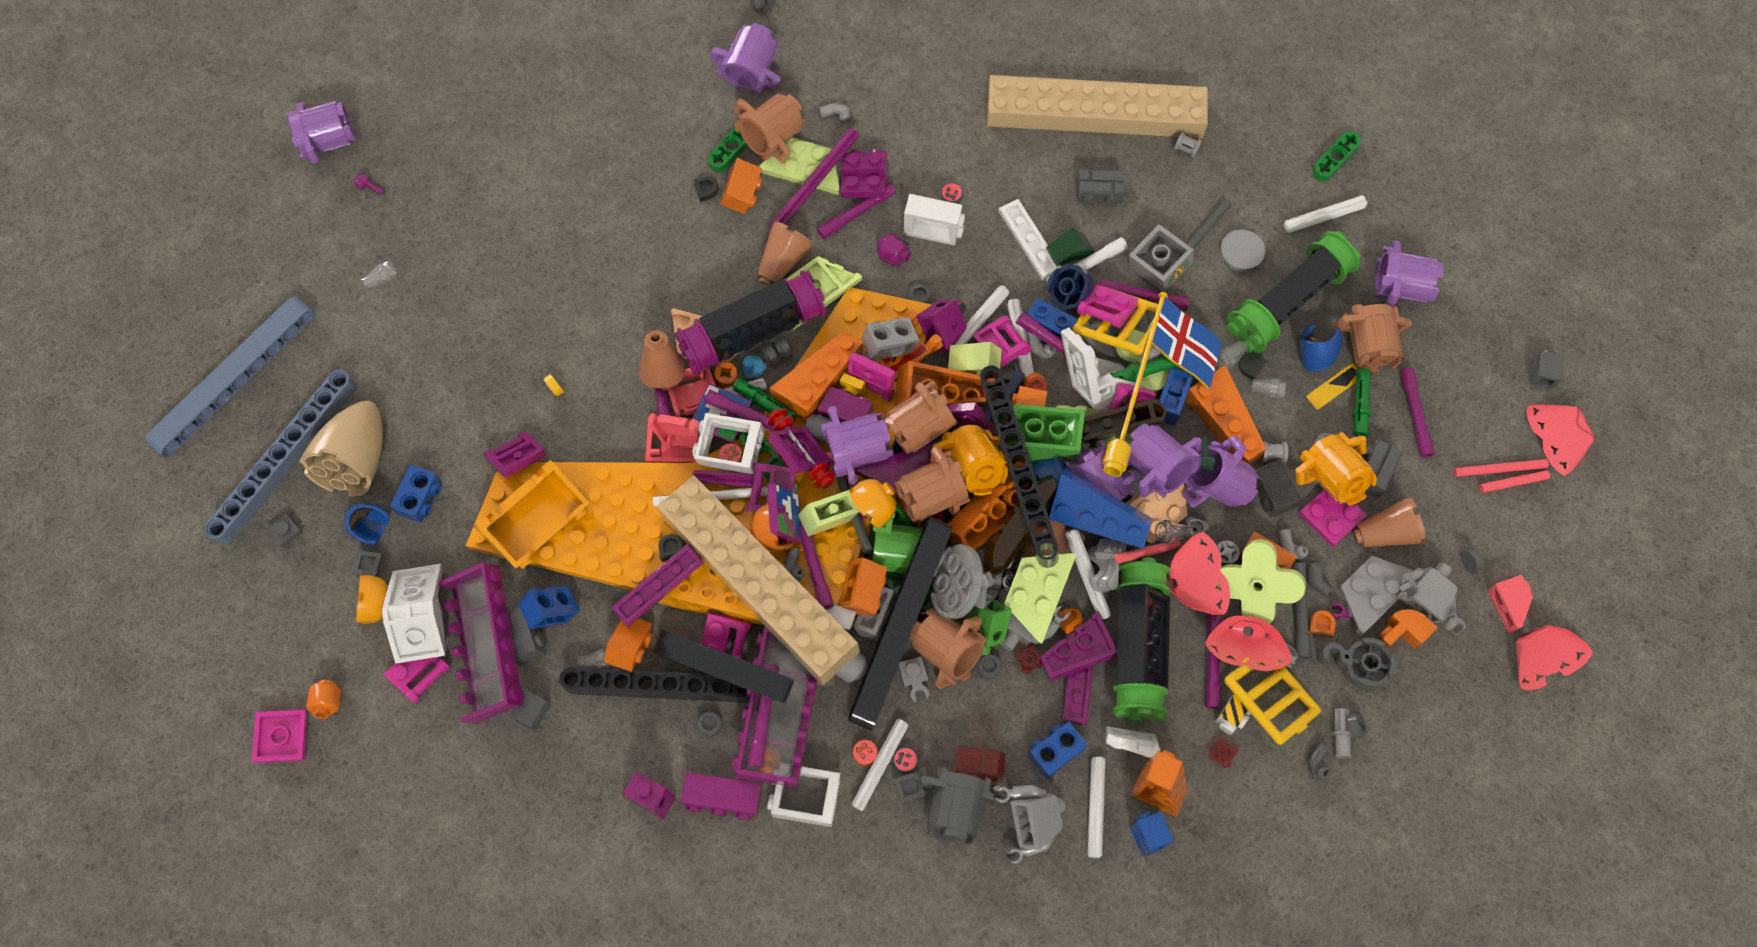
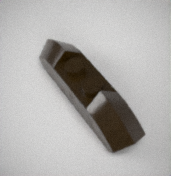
[1081,399,1167,445]
[983,475,1057,575]

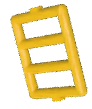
[1072,288,1158,355]
[1224,657,1321,745]

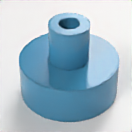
[742,355,767,378]

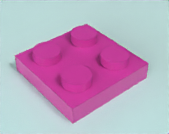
[1298,489,1367,548]
[251,710,309,764]

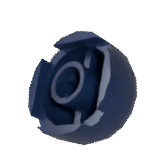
[1047,264,1094,310]

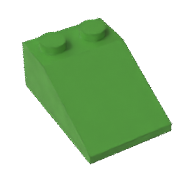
[1007,404,1085,462]

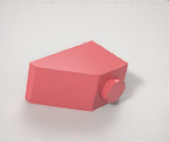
[1487,575,1533,634]

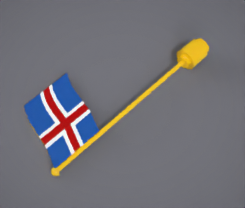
[1102,292,1222,477]

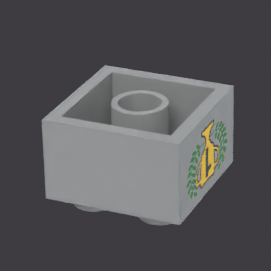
[1129,224,1194,292]

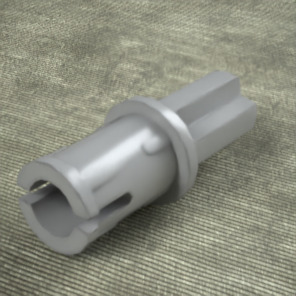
[1332,708,1353,759]

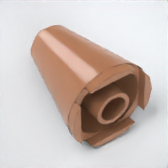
[757,222,813,286]
[638,330,685,390]
[1353,497,1426,547]

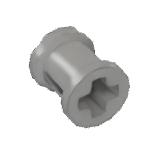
[1174,132,1202,158]
[1260,441,1288,463]

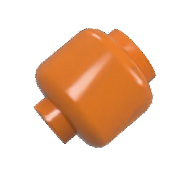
[306,680,342,719]

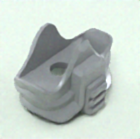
[1087,539,1131,592]

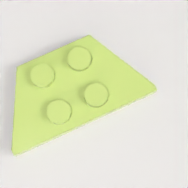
[759,138,840,195]
[787,256,862,330]
[1004,553,1076,643]

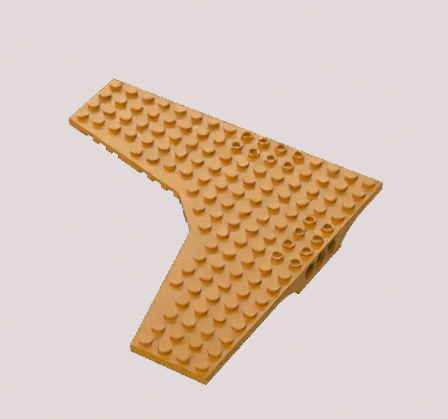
[466,287,932,625]

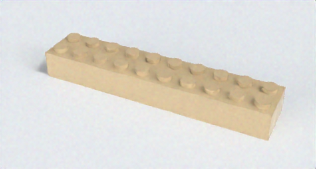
[987,75,1208,138]
[657,475,860,686]

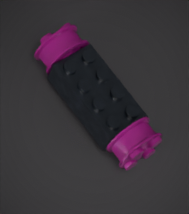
[674,270,826,375]

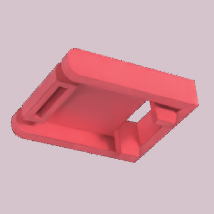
[668,367,716,417]
[648,413,700,450]
[645,418,696,463]

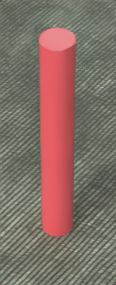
[1479,470,1550,493]

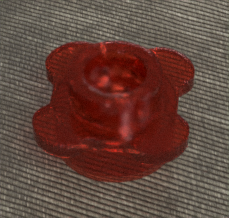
[1015,646,1042,674]
[1208,738,1238,768]

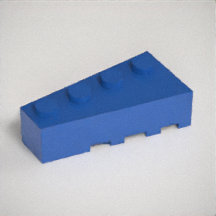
[1049,468,1153,549]

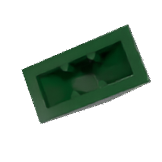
[1046,228,1095,266]

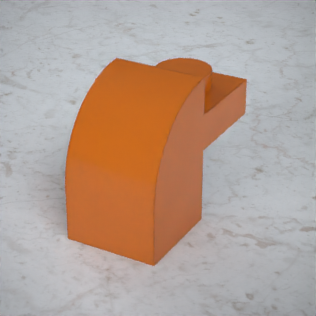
[1379,609,1438,649]

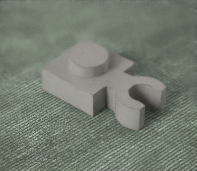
[898,656,929,703]

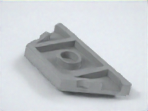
[1338,556,1412,637]

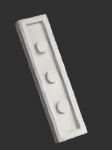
[999,199,1062,281]

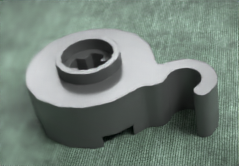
[1318,638,1396,690]

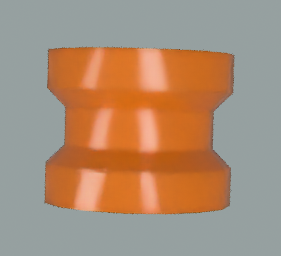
[714,362,738,389]

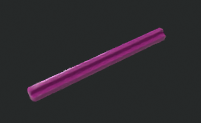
[769,128,859,229]

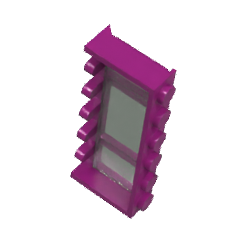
[439,562,524,724]
[732,627,818,789]

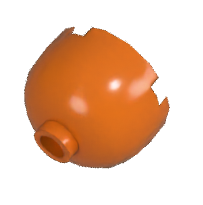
[750,504,794,551]

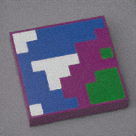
[692,384,752,444]
[767,483,802,543]

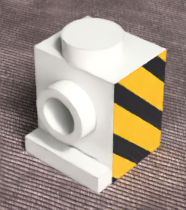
[1216,694,1251,735]

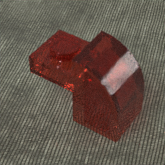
[954,746,1006,783]

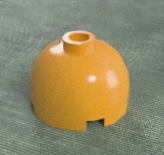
[849,479,896,528]
[356,575,388,624]

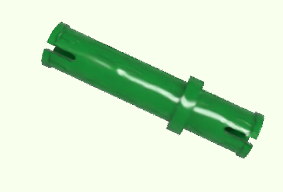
[1110,356,1179,382]
[1352,368,1371,437]
[733,378,797,421]

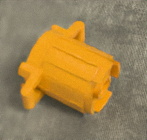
[930,425,1008,496]
[1295,432,1377,505]

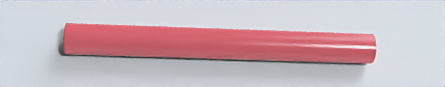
[1453,459,1549,477]
[1114,539,1181,564]

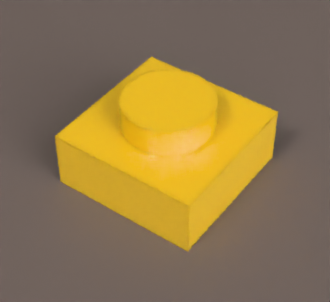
[840,373,866,397]

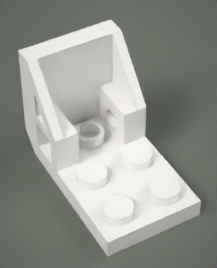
[1061,328,1143,412]
[382,564,446,663]

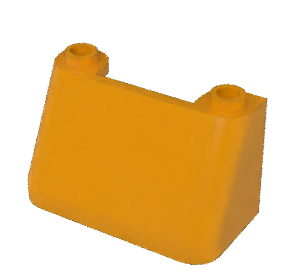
[474,460,590,569]

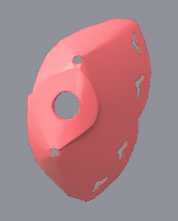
[1526,404,1594,476]
[1168,532,1230,615]
[1205,616,1292,671]
[1516,625,1593,690]

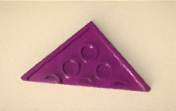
[854,438,943,493]

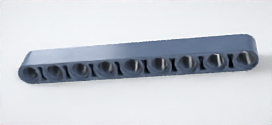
[145,296,315,458]
[205,370,356,545]

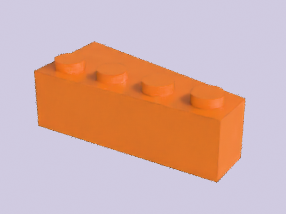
[770,331,865,422]
[895,361,995,407]
[1185,365,1266,465]
[948,462,1030,550]
[1131,750,1188,817]

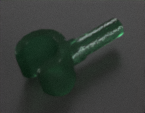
[1200,437,1215,471]

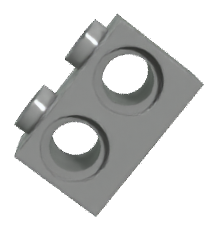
[861,317,919,361]
[854,587,897,642]

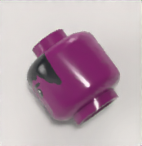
[876,233,911,266]

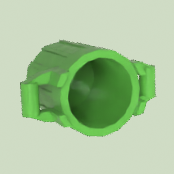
[868,513,923,574]

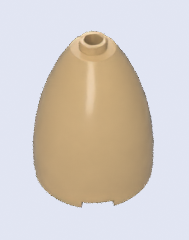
[300,401,383,497]

